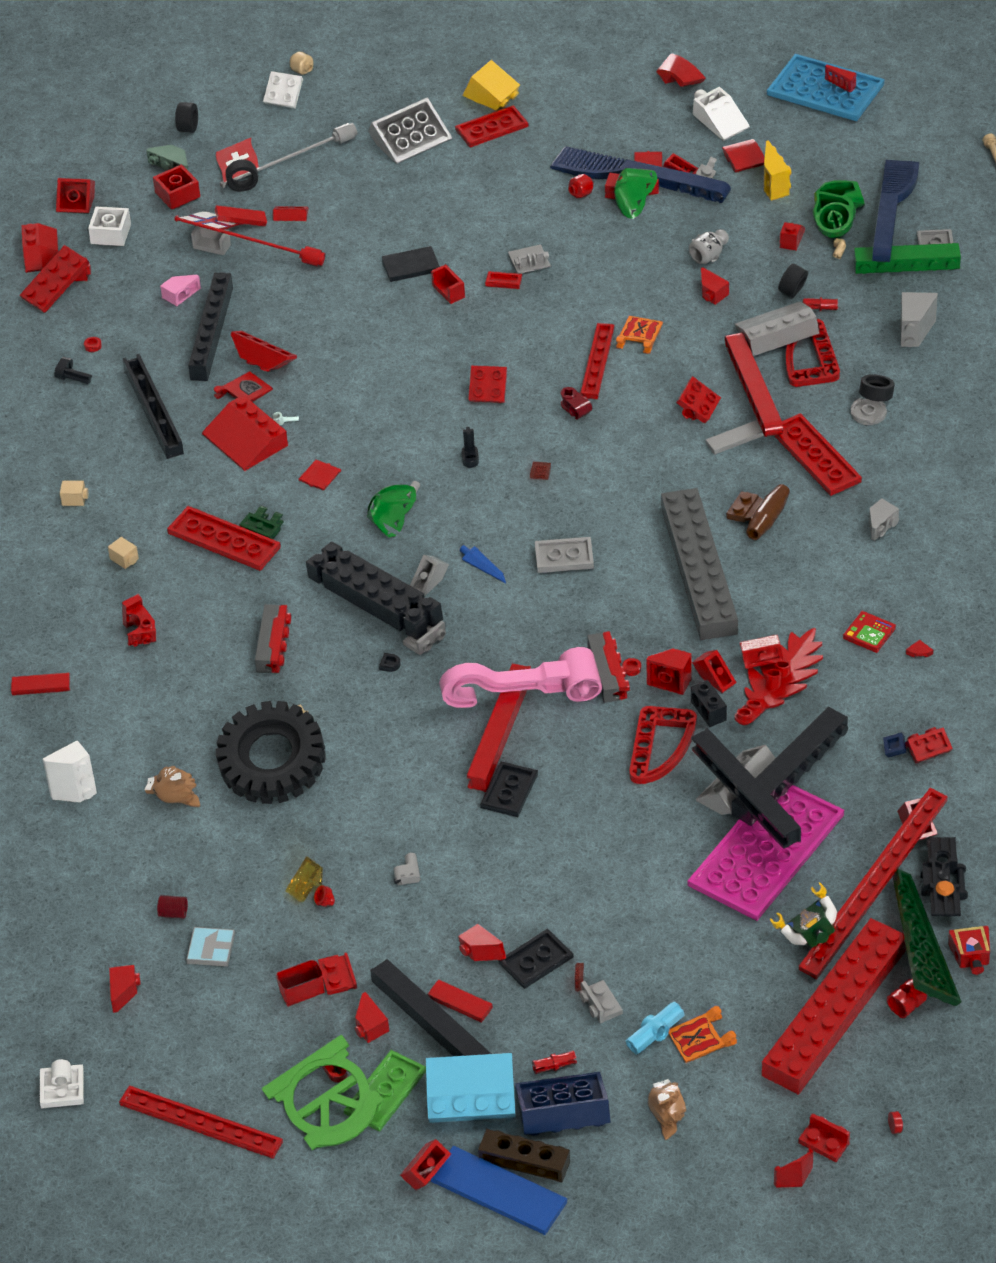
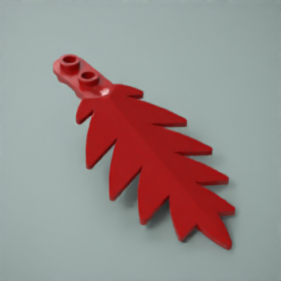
[734,628,823,725]

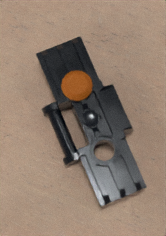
[920,837,968,916]

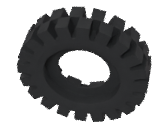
[216,701,326,804]

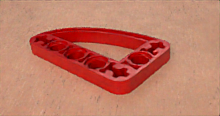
[786,319,840,387]
[629,706,697,784]

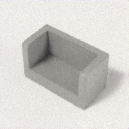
[191,226,231,255]

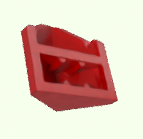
[774,1148,813,1188]

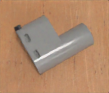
[393,853,421,885]

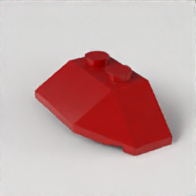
[21,223,58,273]
[231,331,297,372]

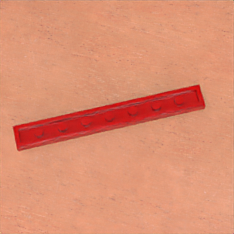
[119,1085,283,1159]

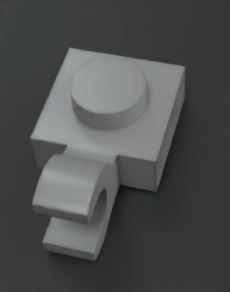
[696,157,717,179]

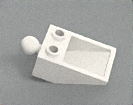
[693,87,750,141]

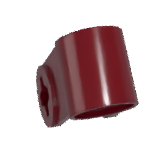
[560,387,593,420]

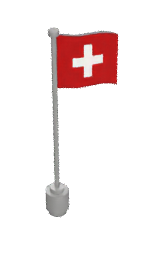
[216,123,358,188]

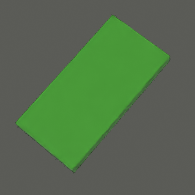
[343,1050,426,1132]

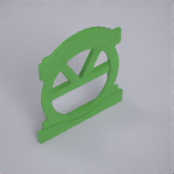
[262,1035,384,1150]

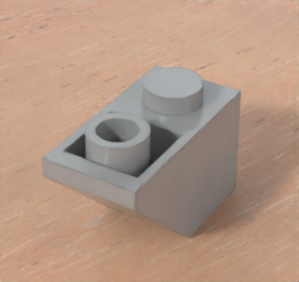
[869,498,899,541]

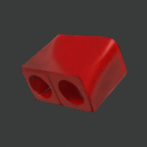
[276,960,325,1007]

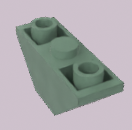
[146,145,188,171]

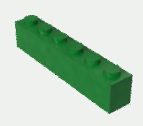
[854,243,961,274]

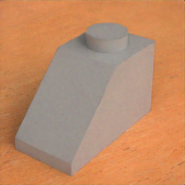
[410,555,449,596]

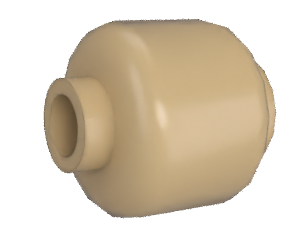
[290,52,314,75]

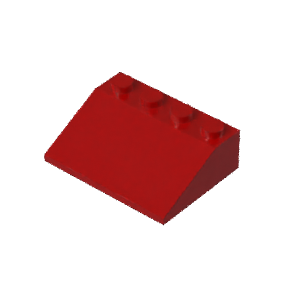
[202,395,288,471]

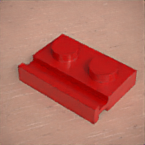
[318,953,357,995]

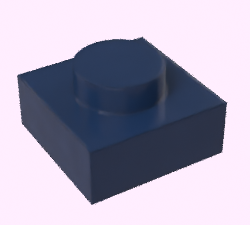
[883,732,907,757]

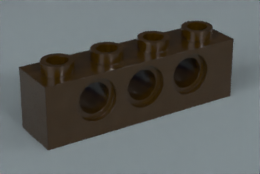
[478,1129,570,1182]

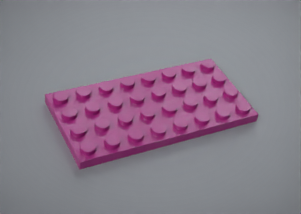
[688,785,844,921]

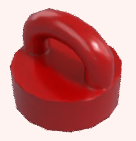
[314,885,335,907]

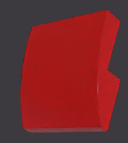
[722,139,765,173]

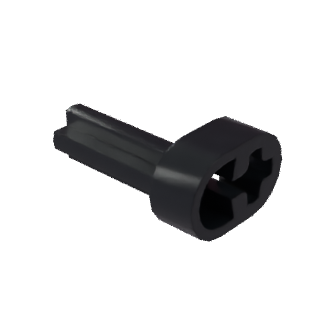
[54,356,92,384]
[462,427,479,468]

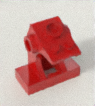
[122,594,156,647]

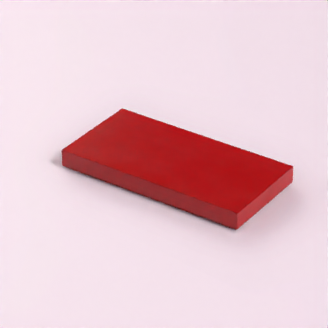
[455,105,529,147]

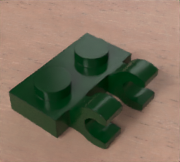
[239,506,284,539]

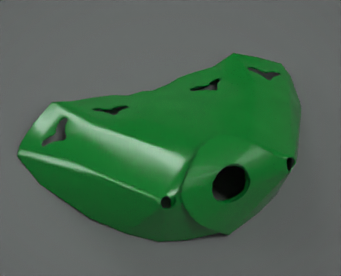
[614,168,657,219]
[367,485,416,537]

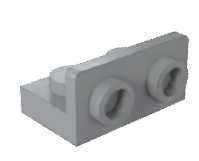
[403,621,446,655]
[579,980,623,1023]

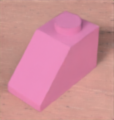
[160,275,201,306]

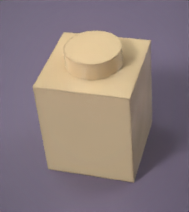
[60,481,89,506]
[108,537,139,569]

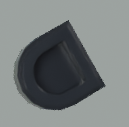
[379,653,401,672]

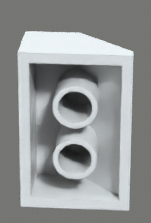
[43,741,97,802]

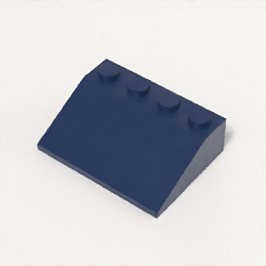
[515,1072,611,1136]

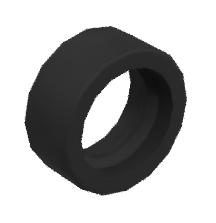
[226,159,258,192]
[859,374,895,402]

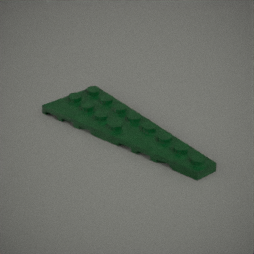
[892,869,962,1006]

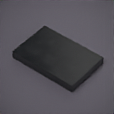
[382,246,440,282]
[480,761,538,817]
[498,929,574,989]

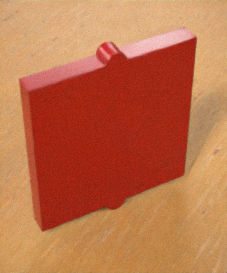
[635,151,662,167]
[299,460,341,490]

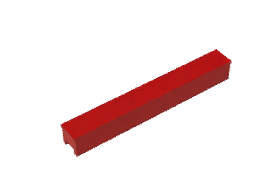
[467,663,531,792]

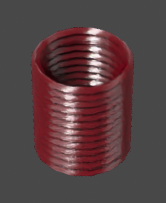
[157,895,188,919]

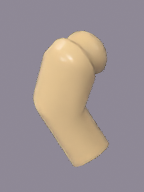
[833,238,846,259]

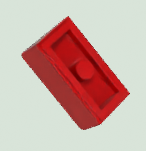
[273,206,309,221]

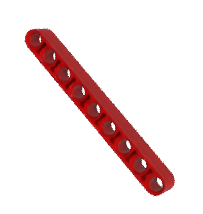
[724,332,783,437]

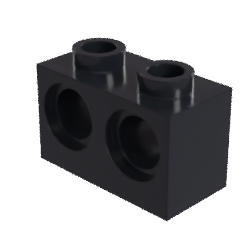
[691,680,727,727]

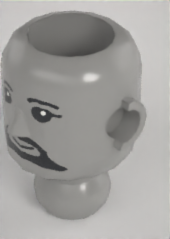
[689,229,729,264]

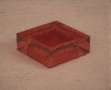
[530,461,551,480]
[575,963,584,992]

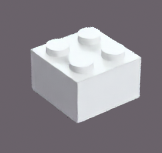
[88,207,131,246]

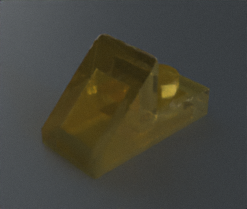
[285,856,323,902]

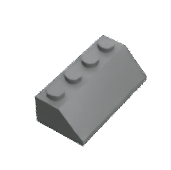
[696,745,775,815]

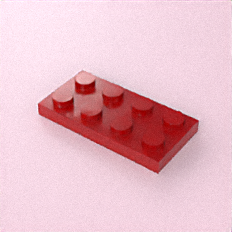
[20,245,89,313]

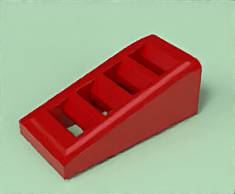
[825,64,857,92]
[663,153,699,174]

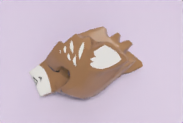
[145,766,200,807]
[648,1079,686,1140]

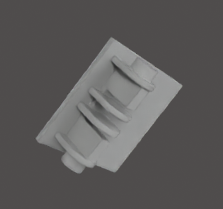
[508,244,551,274]

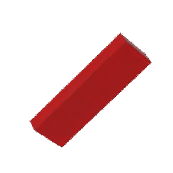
[215,205,267,226]
[11,673,70,695]
[427,979,493,1023]

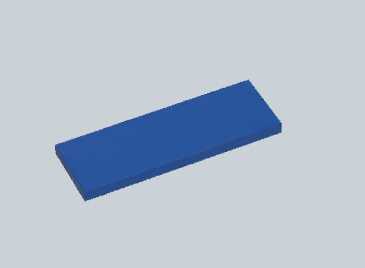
[431,1146,567,1235]

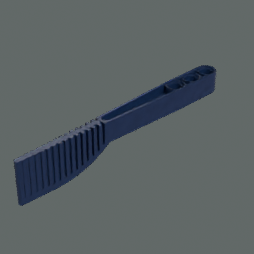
[550,146,731,203]
[872,160,920,262]

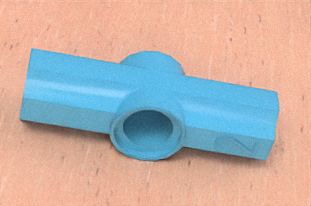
[625,1002,685,1055]

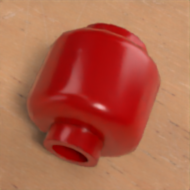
[568,174,594,198]

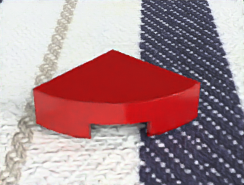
[906,640,934,658]

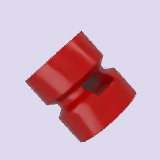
[887,979,927,1018]

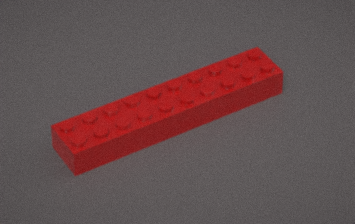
[762,918,906,1095]

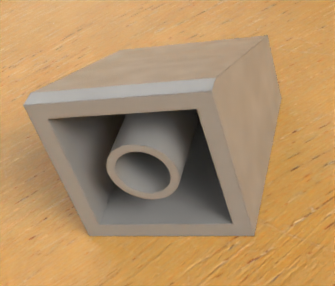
[900,292,938,347]

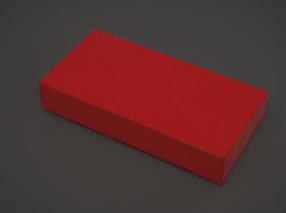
[485,271,522,289]

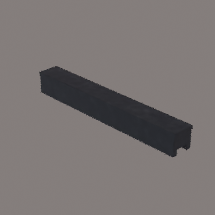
[122,354,184,459]
[691,728,801,849]
[370,959,492,1056]

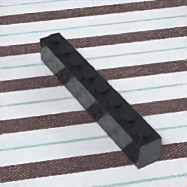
[188,272,233,381]
[732,706,848,826]

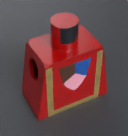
[948,926,990,975]

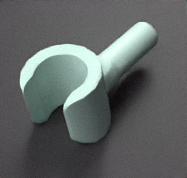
[273,412,299,425]

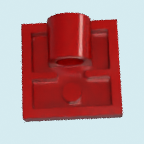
[469,365,507,403]
[676,376,721,423]

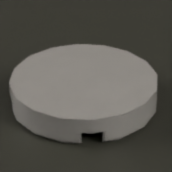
[851,398,887,425]

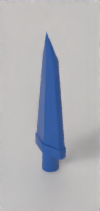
[460,545,506,583]

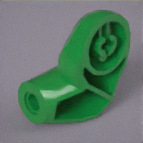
[813,180,865,238]

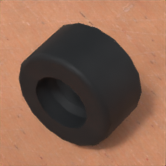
[175,102,198,133]
[778,263,808,298]

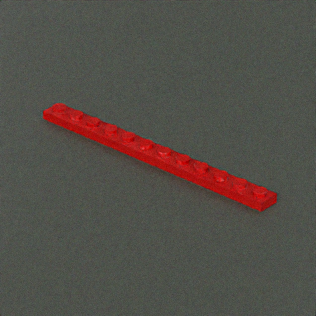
[799,788,948,980]

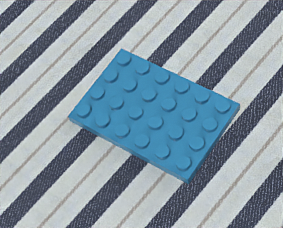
[767,54,885,121]

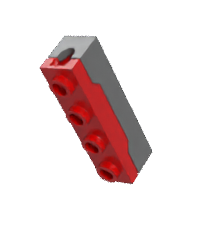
[255,604,291,673]
[587,631,630,703]

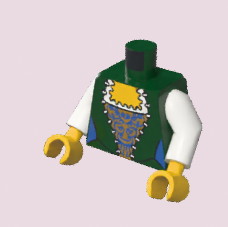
[770,882,837,948]

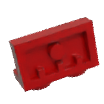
[905,727,953,764]
[798,1113,850,1162]

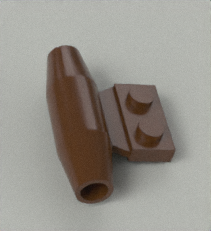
[726,484,790,540]

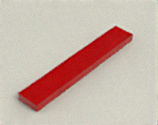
[580,323,615,399]

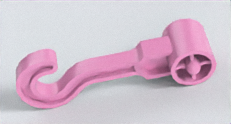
[439,647,602,708]

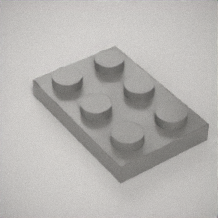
[535,537,594,573]

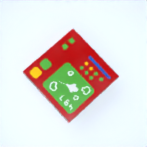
[843,611,896,653]

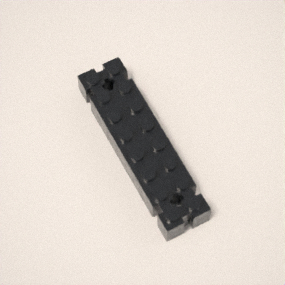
[306,541,443,640]

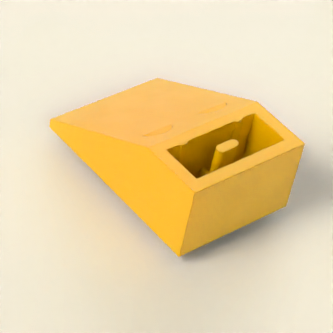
[764,140,791,200]

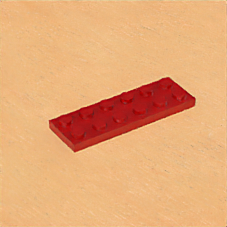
[774,413,862,496]
[167,506,281,571]

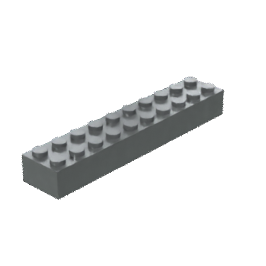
[661,488,738,640]

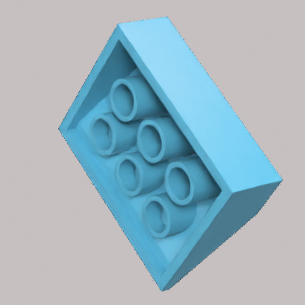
[426,1053,516,1123]

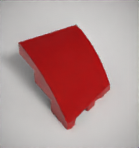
[656,54,706,87]

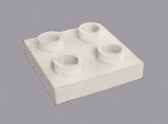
[263,71,303,108]
[40,1060,84,1108]

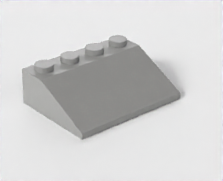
[368,97,452,164]
[734,301,819,356]

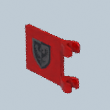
[214,371,273,402]

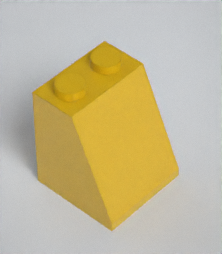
[462,60,520,111]

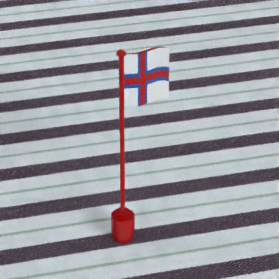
[174,212,326,267]

